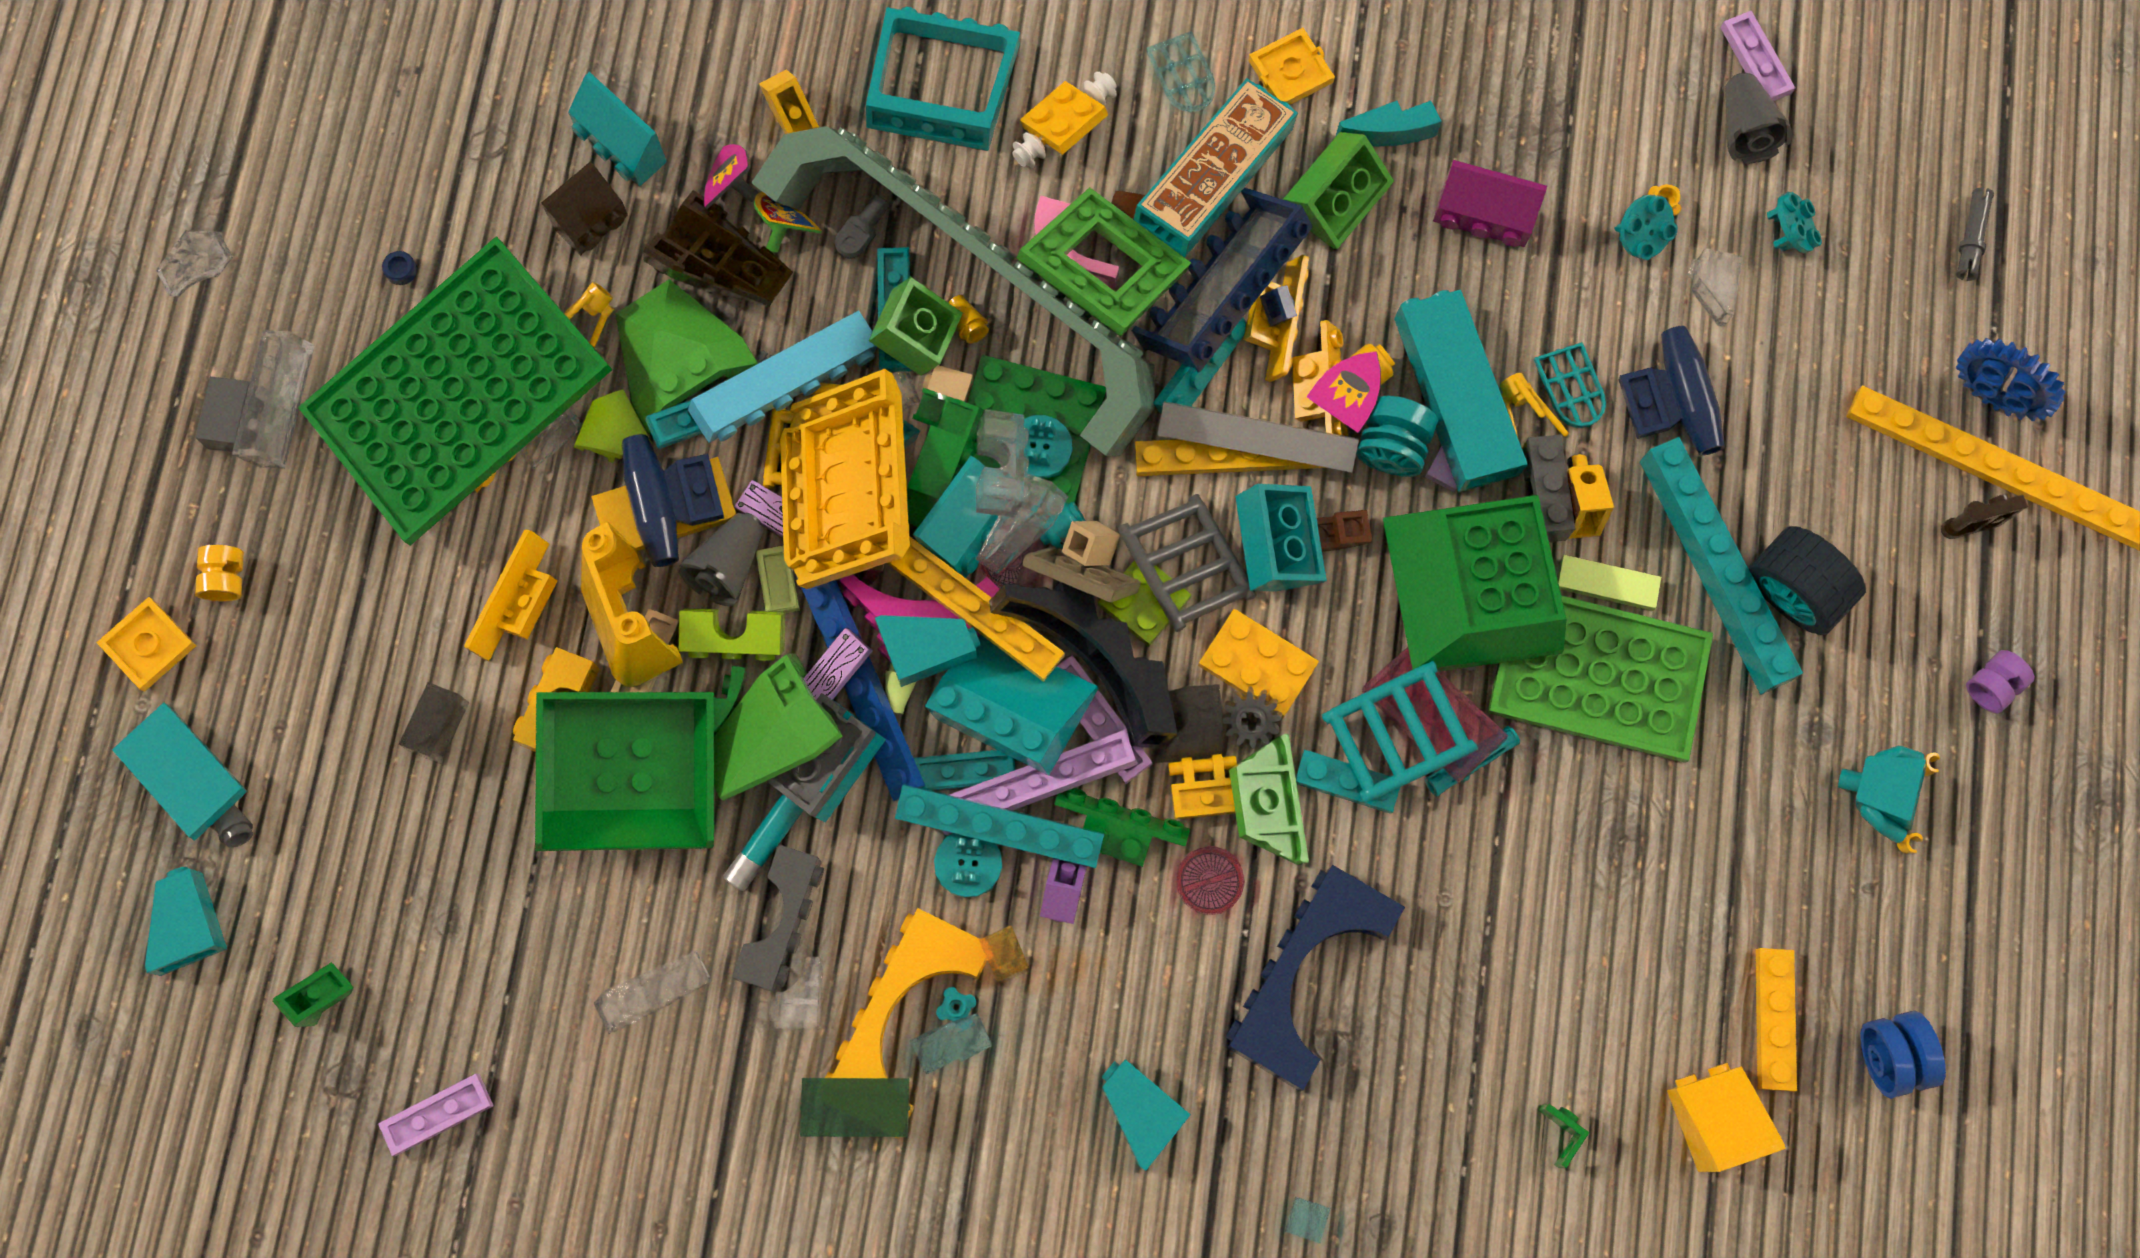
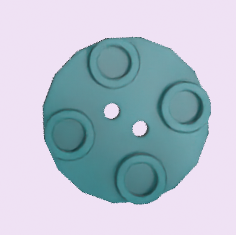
[1767,192,1822,253]
[1614,194,1678,260]
[1007,415,1072,479]
[934,833,1002,898]

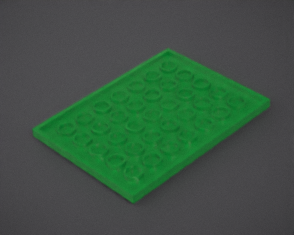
[298,236,613,546]

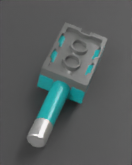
[723,693,886,891]

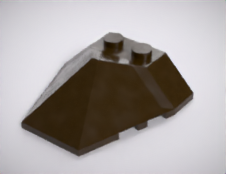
[643,190,793,307]

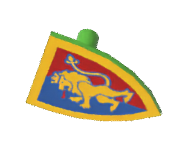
[753,192,822,252]

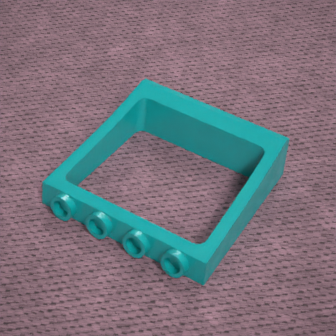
[866,7,1020,151]

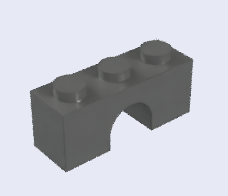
[1522,435,1575,542]

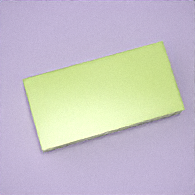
[756,546,800,613]

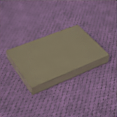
[1022,546,1141,603]

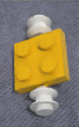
[1012,72,1117,168]

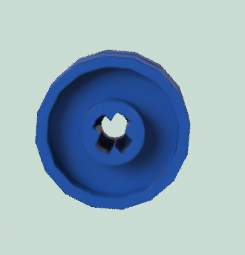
[1860,1010,1946,1099]

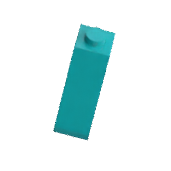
[875,615,981,687]
[145,867,227,976]
[1102,1059,1191,1171]

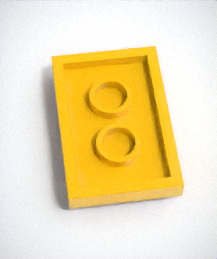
[1198,609,1319,719]

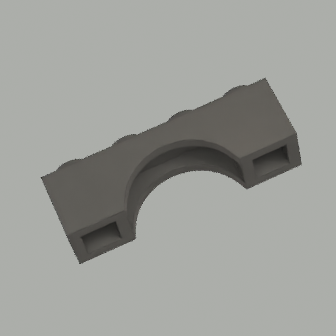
[732,845,824,993]

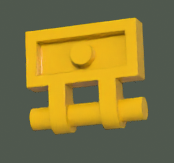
[1168,754,1237,820]

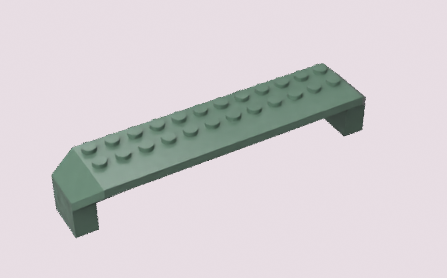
[751,126,1155,456]

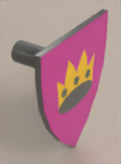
[704,144,759,209]
[1306,351,1381,433]

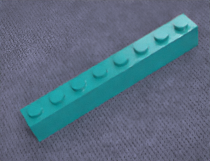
[1640,437,1803,695]

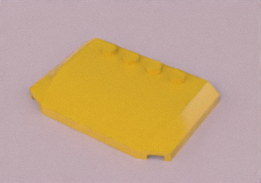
[780,369,910,589]

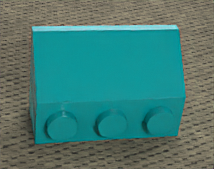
[568,72,667,187]
[913,456,1019,578]
[1235,483,1327,592]

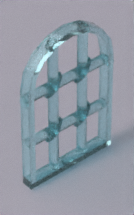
[1146,31,1216,112]

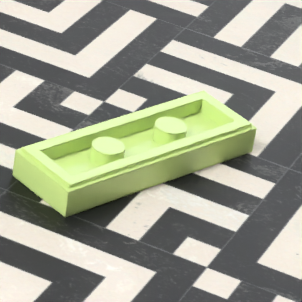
[1557,555,1662,611]

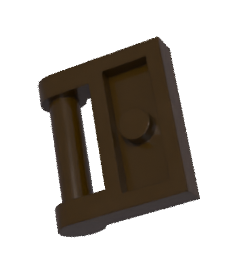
[1941,494,2028,539]

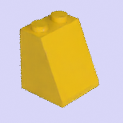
[1667,1063,1786,1172]

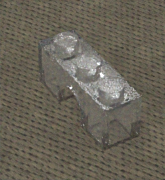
[976,409,1029,518]

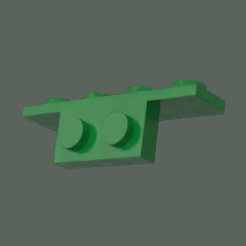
[1054,788,1190,867]

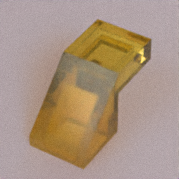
[979,925,1029,985]

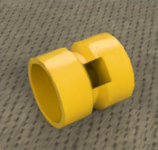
[195,545,244,602]

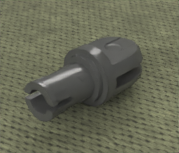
[835,193,890,259]

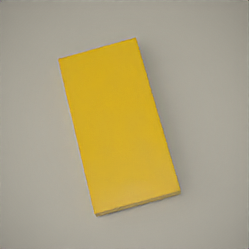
[591,457,737,551]

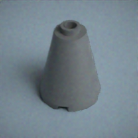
[1725,73,1793,164]
[679,513,763,606]

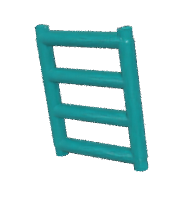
[1321,661,1478,803]

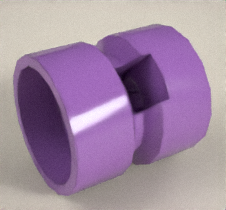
[1966,650,2035,713]

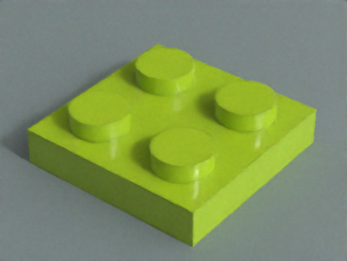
[1098,560,1192,647]

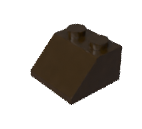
[541,162,628,256]

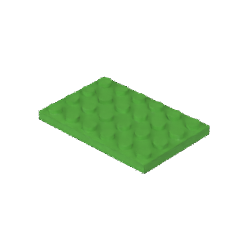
[1488,595,1713,763]

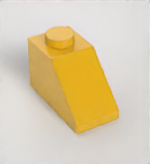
[759,69,819,134]

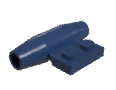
[1618,326,1725,456]
[622,434,724,567]

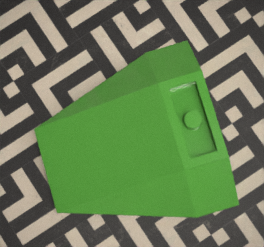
[714,653,843,801]

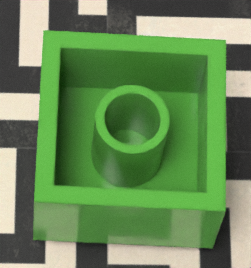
[868,277,963,376]

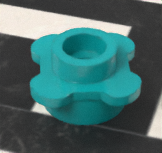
[936,987,976,1028]

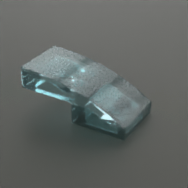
[910,1014,993,1075]

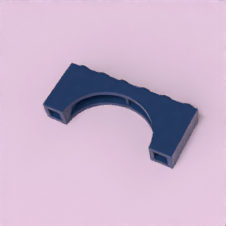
[1226,865,1405,1091]

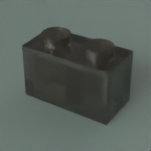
[398,682,469,764]

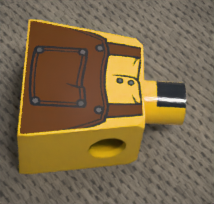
[1567,454,1614,539]

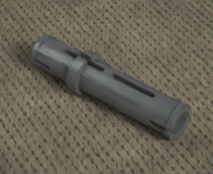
[1956,187,1994,281]

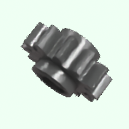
[1221,686,1282,748]

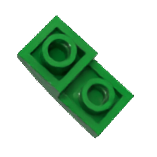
[714,666,747,736]

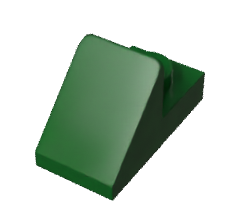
[272,962,354,1027]

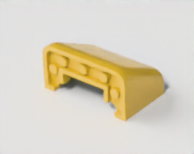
[581,522,683,687]

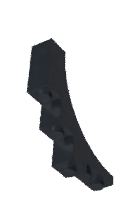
[989,582,1178,749]

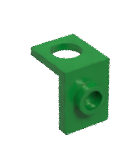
[1538,1104,1590,1168]

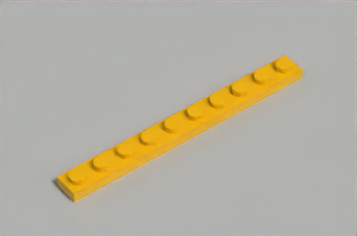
[1846,385,2140,551]

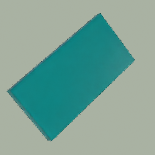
[112,702,248,841]

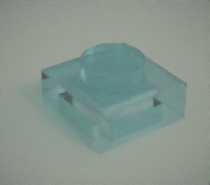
[1285,1197,1331,1243]

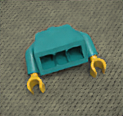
[1838,745,1940,854]

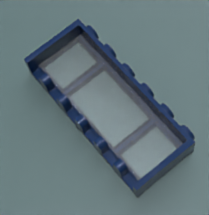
[1131,187,1313,373]

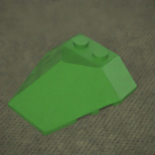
[615,279,758,435]

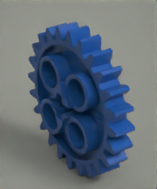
[1956,338,2066,421]

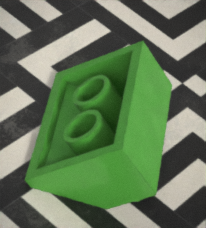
[1283,132,1394,249]

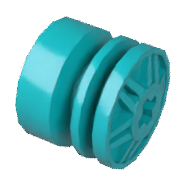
[1356,396,1438,477]

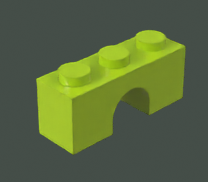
[679,608,785,661]

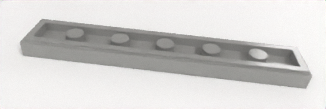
[1157,401,1359,472]

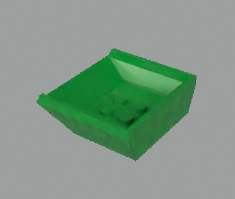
[1383,495,1566,672]
[535,692,714,851]

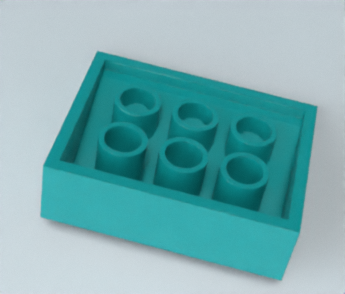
[925,635,1099,776]

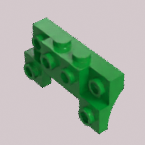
[907,388,984,527]

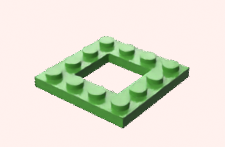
[1016,187,1191,337]

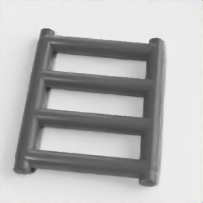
[1118,494,1257,632]

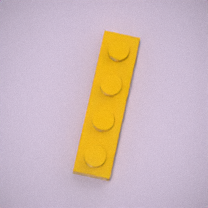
[1755,948,1797,1092]

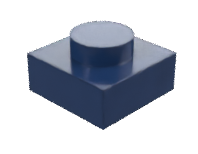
[1260,285,1297,327]

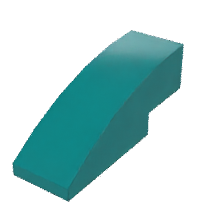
[1336,100,1442,147]

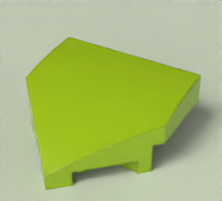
[574,389,652,463]

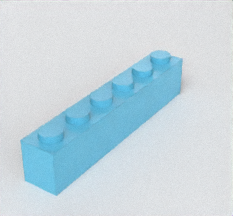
[688,310,877,443]

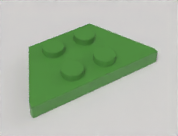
[1229,733,1309,865]

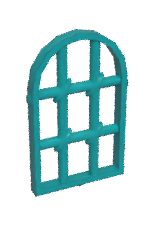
[1534,342,1606,428]

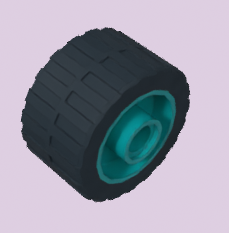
[1748,526,1866,635]

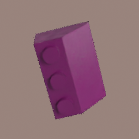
[1433,160,1547,247]

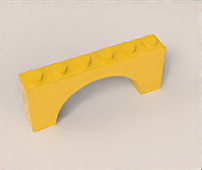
[819,908,993,1139]

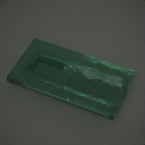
[800,1078,910,1137]

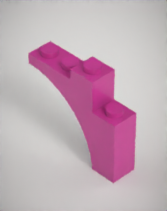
[840,574,1000,663]

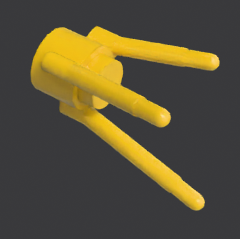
[564,282,614,348]
[1500,373,1569,440]

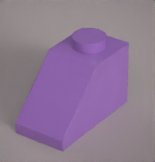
[1040,858,1087,924]

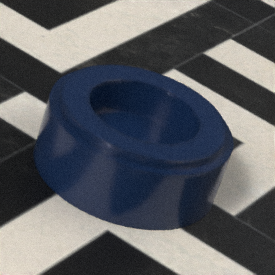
[382,251,417,285]

